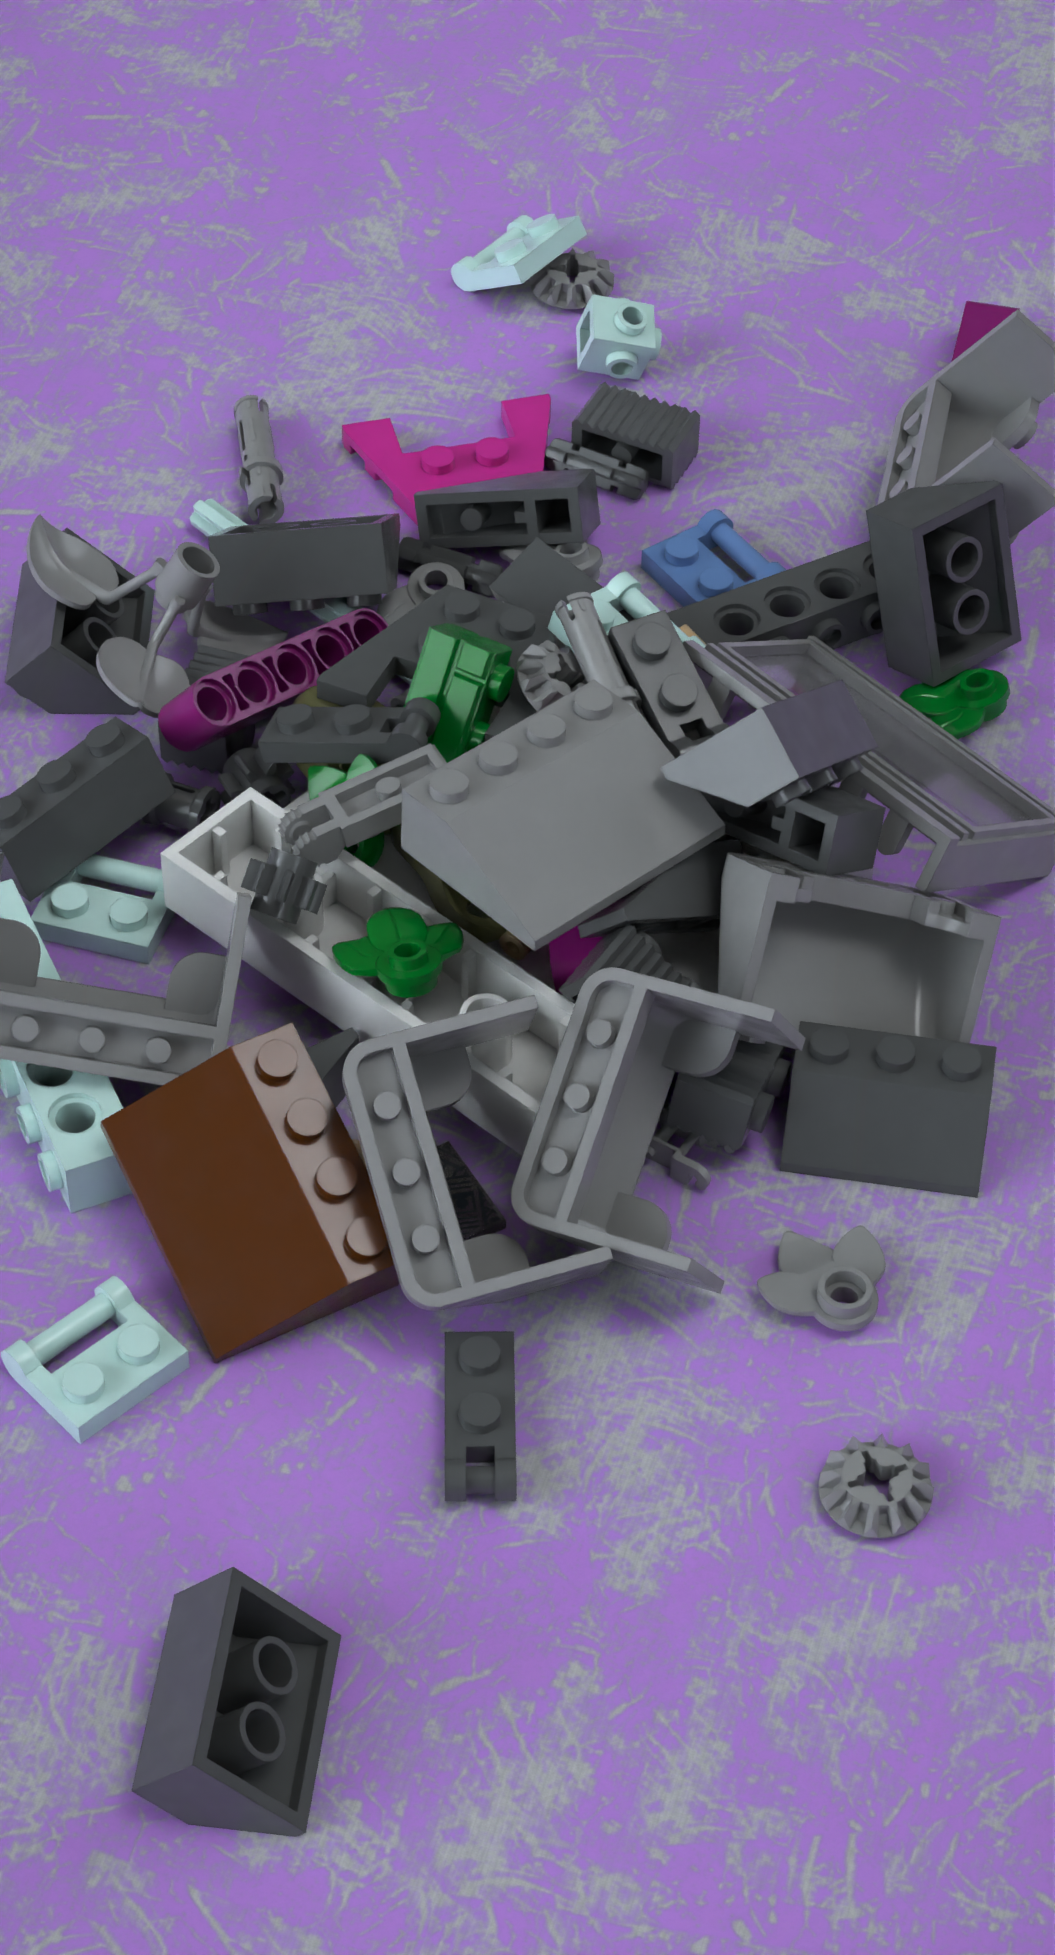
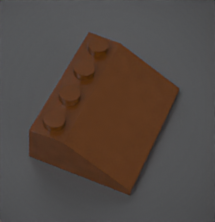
[100,1022,400,1363]

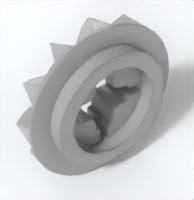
[530,248,614,309]
[516,640,587,712]
[819,1434,934,1538]

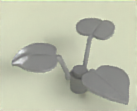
[26,514,288,718]

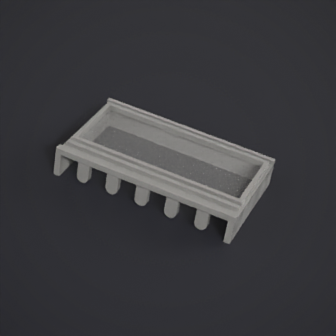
[683,635,1055,893]

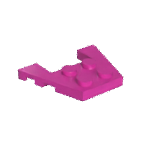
[342,394,551,526]

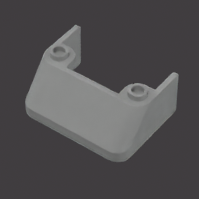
[877,309,1055,545]
[0,852,252,1085]
[511,967,806,1294]
[342,995,613,1311]

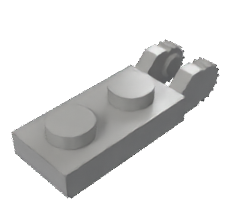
[278,743,447,867]

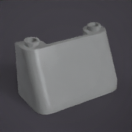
[718,852,1001,1044]

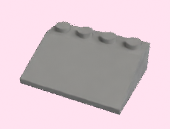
[401,680,725,951]

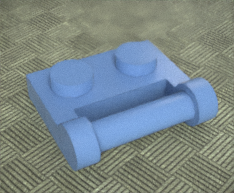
[641,509,786,607]

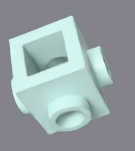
[576,294,662,380]

